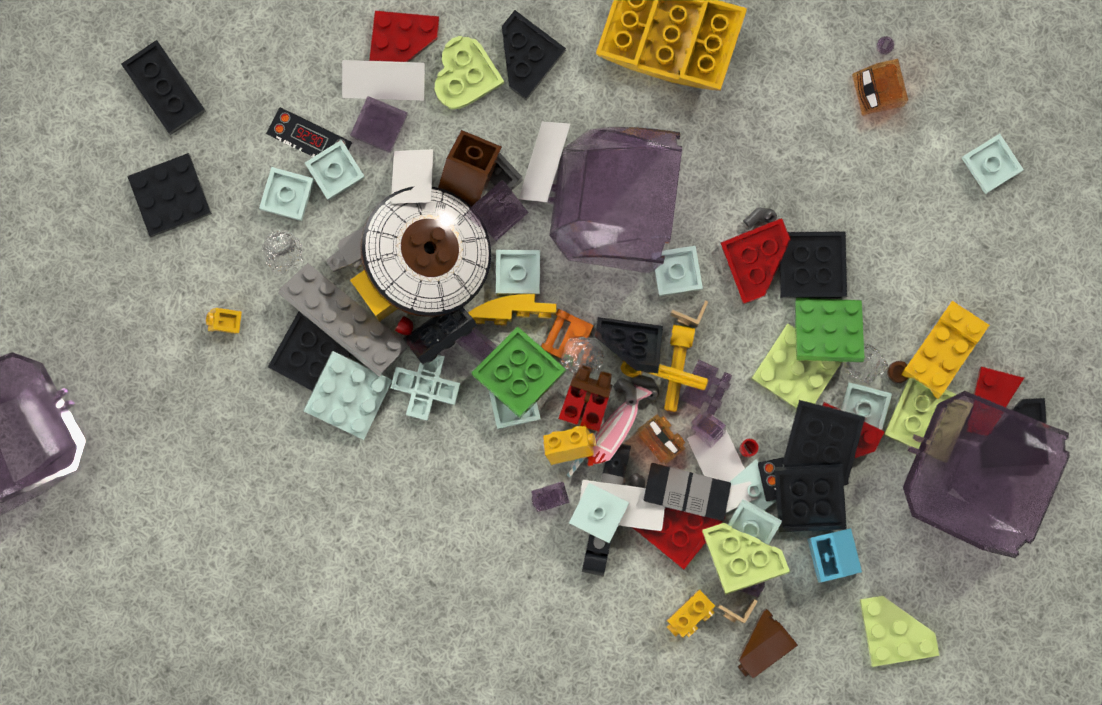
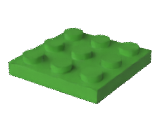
[795,298,865,362]
[472,326,566,418]

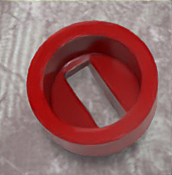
[395,316,414,335]
[740,439,759,457]

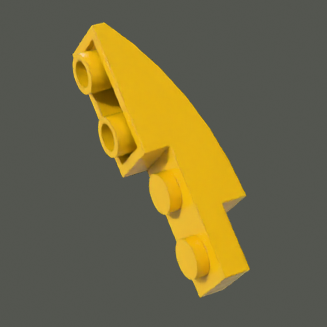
[468,294,557,325]

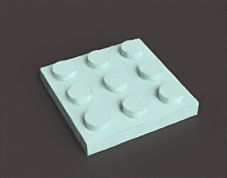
[303,351,392,440]

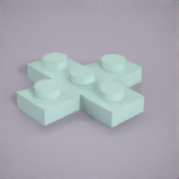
[390,355,461,421]

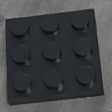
[127,153,212,237]
[779,231,847,298]
[403,307,477,365]
[268,311,351,391]
[782,399,865,482]
[775,464,847,532]

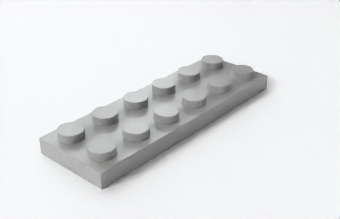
[278,263,408,377]

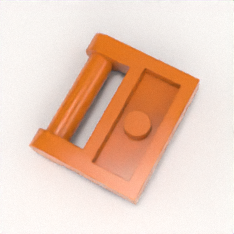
[541,309,594,366]

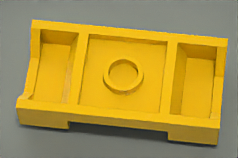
[901,301,990,399]

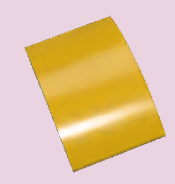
[596,0,747,91]

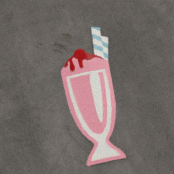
[567,385,652,478]

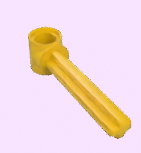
[664,324,695,412]
[621,360,708,390]

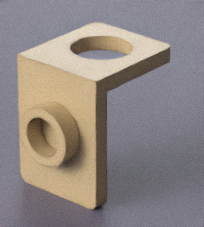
[670,300,708,327]
[717,599,758,623]

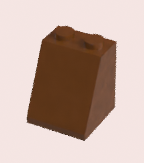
[438,130,502,210]

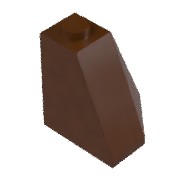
[737,609,798,678]

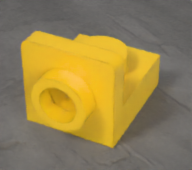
[206,308,242,334]

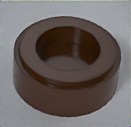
[887,361,908,383]

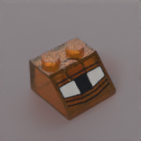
[852,59,908,116]
[636,414,686,466]

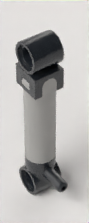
[582,444,631,577]

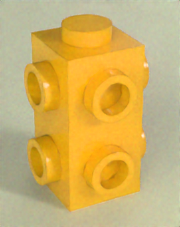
[543,426,596,465]
[666,590,715,637]

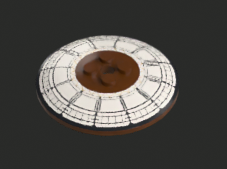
[361,186,491,317]

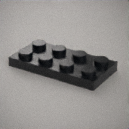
[121,40,206,135]

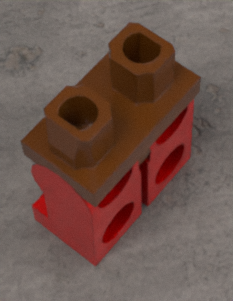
[558,364,613,432]

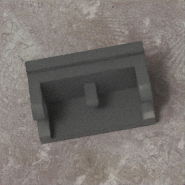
[490,153,523,197]

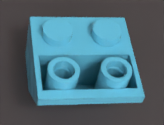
[807,528,862,582]

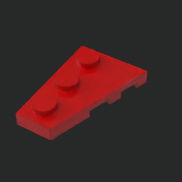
[965,366,1024,437]

